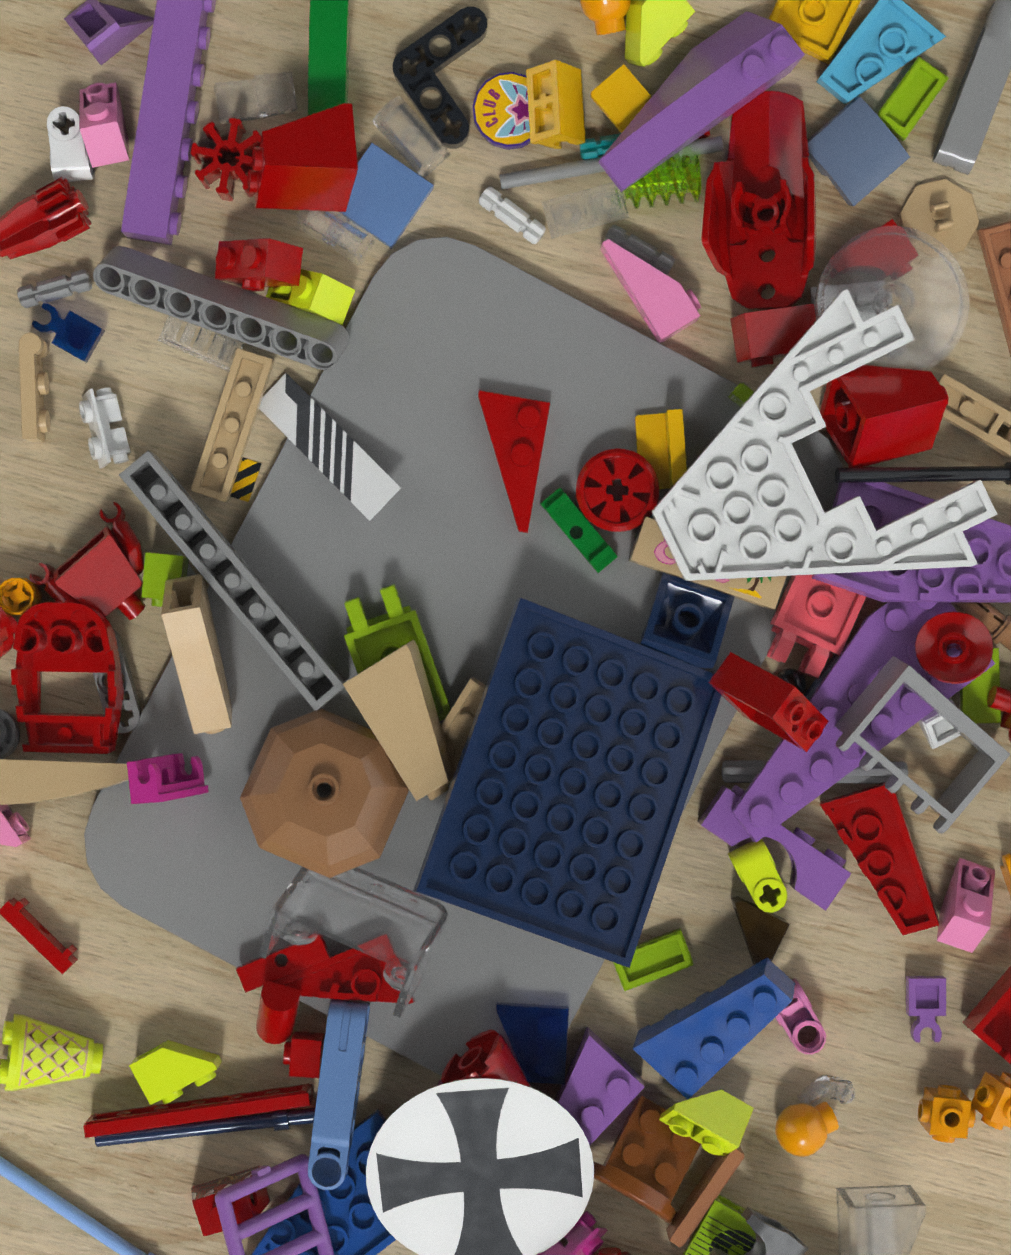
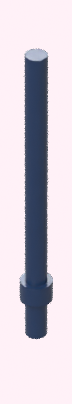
[95,1108,315,1147]

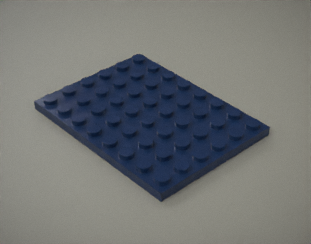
[413,598,722,968]

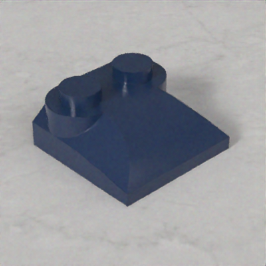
[640,572,734,668]

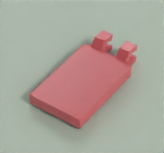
[766,575,866,678]

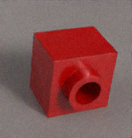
[283,1031,325,1078]

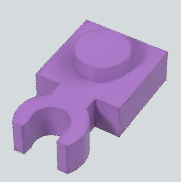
[906,976,946,1042]

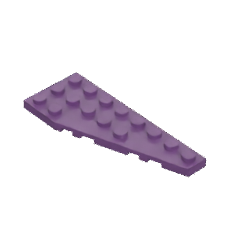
[731,602,995,842]

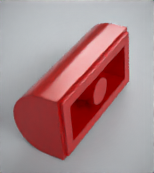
[256,980,301,1044]

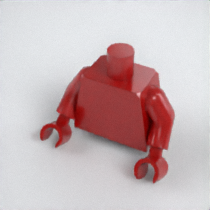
[29,502,146,620]

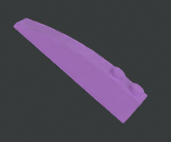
[598,11,805,192]

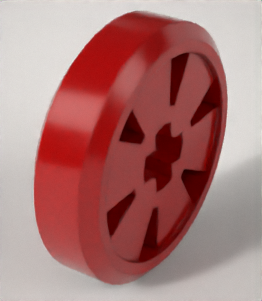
[576,448,660,532]

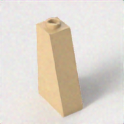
[161,574,233,734]
[343,640,455,801]

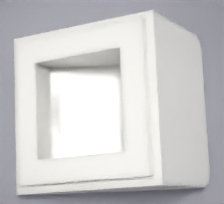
[918,698,961,749]

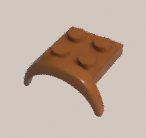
[593,1095,701,1224]

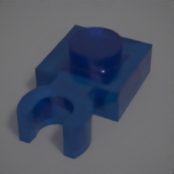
[32,303,105,363]

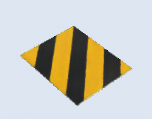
[230,458,262,502]

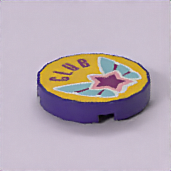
[473,72,530,150]

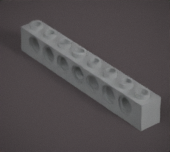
[119,451,345,711]

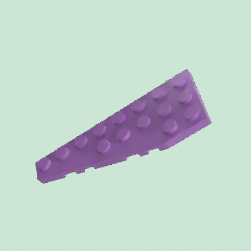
[812,482,1011,603]

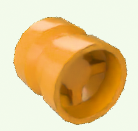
[0,578,42,615]

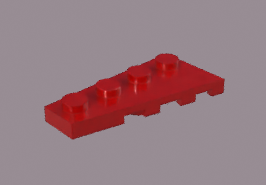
[820,782,940,935]

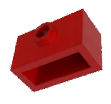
[215,238,303,291]
[730,304,817,368]

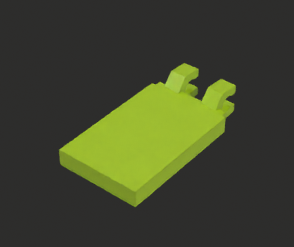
[344,584,451,721]

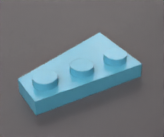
[816,0,946,105]

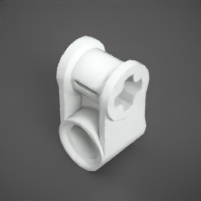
[47,106,95,182]

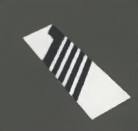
[259,373,401,521]

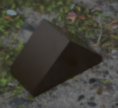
[731,896,790,965]

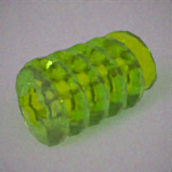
[623,155,701,209]

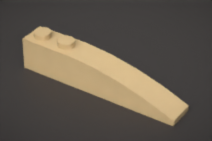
[0,759,129,805]

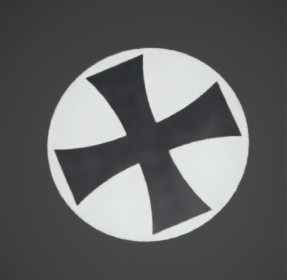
[366,1078,594,1255]

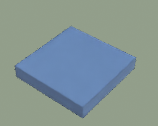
[339,143,434,249]

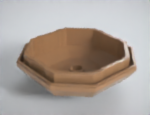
[240,709,409,878]

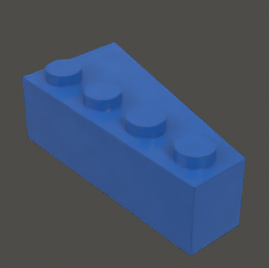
[632,958,795,1099]

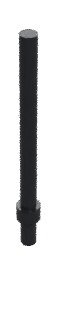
[835,462,1011,485]

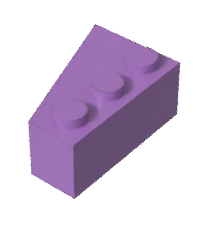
[554,1026,645,1145]

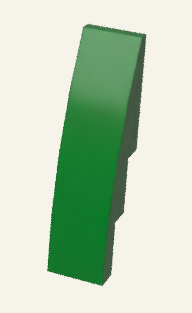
[308,0,349,116]

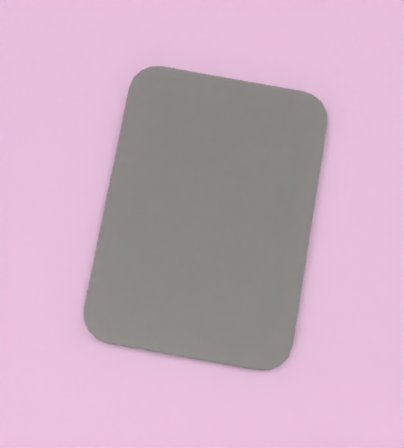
[84,237,843,1080]

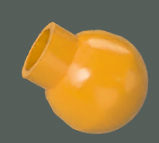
[580,0,631,35]
[775,1101,839,1157]

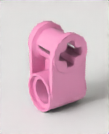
[775,978,826,1055]

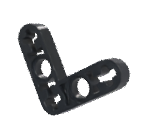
[393,6,487,149]

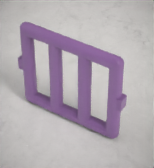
[215,1154,335,1255]

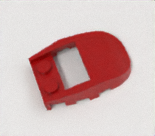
[11,602,124,754]

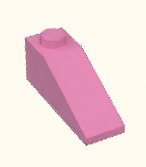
[600,239,701,344]

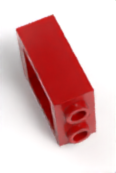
[709,652,829,752]

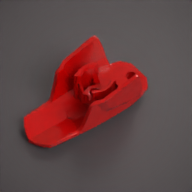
[701,91,816,310]

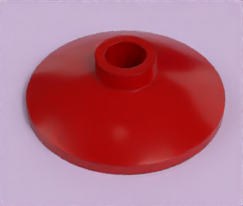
[915,612,993,684]

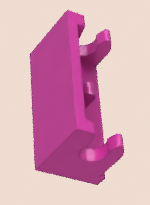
[127,753,209,804]

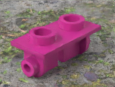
[537,1210,608,1255]

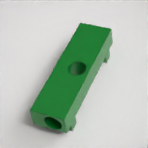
[540,488,618,574]

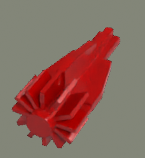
[0,177,92,259]

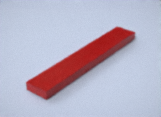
[83,1083,313,1138]

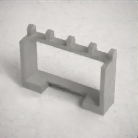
[835,656,1010,834]

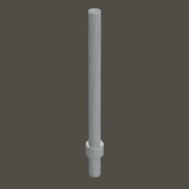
[499,136,723,190]

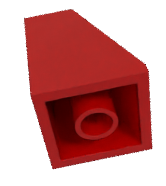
[247,103,358,212]
[820,365,949,468]

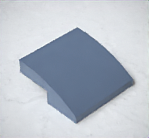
[808,96,910,206]

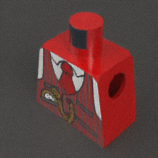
[191,1166,271,1236]

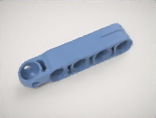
[308,999,370,1190]

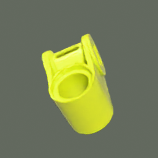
[727,839,787,913]

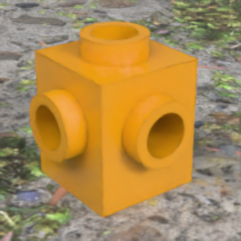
[971,1071,1011,1130]
[918,1085,976,1143]

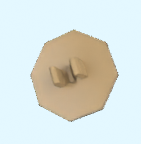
[899,179,980,259]

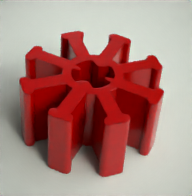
[191,118,261,201]

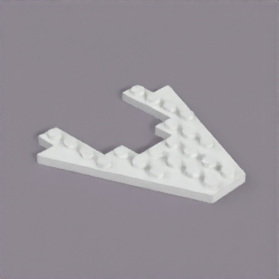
[651,289,997,581]

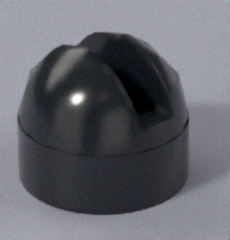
[777,668,806,693]

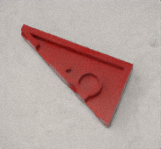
[478,390,550,534]
[274,934,415,1004]

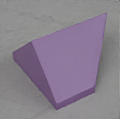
[64,0,154,65]

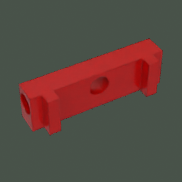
[0,897,78,975]
[236,932,331,993]

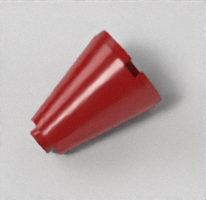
[441,1029,531,1087]

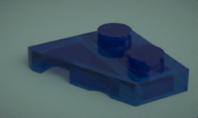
[496,1002,569,1084]

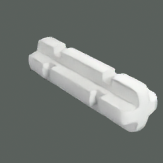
[479,186,546,244]

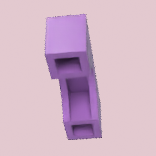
[697,785,851,911]

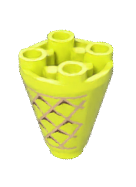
[0,1014,103,1091]

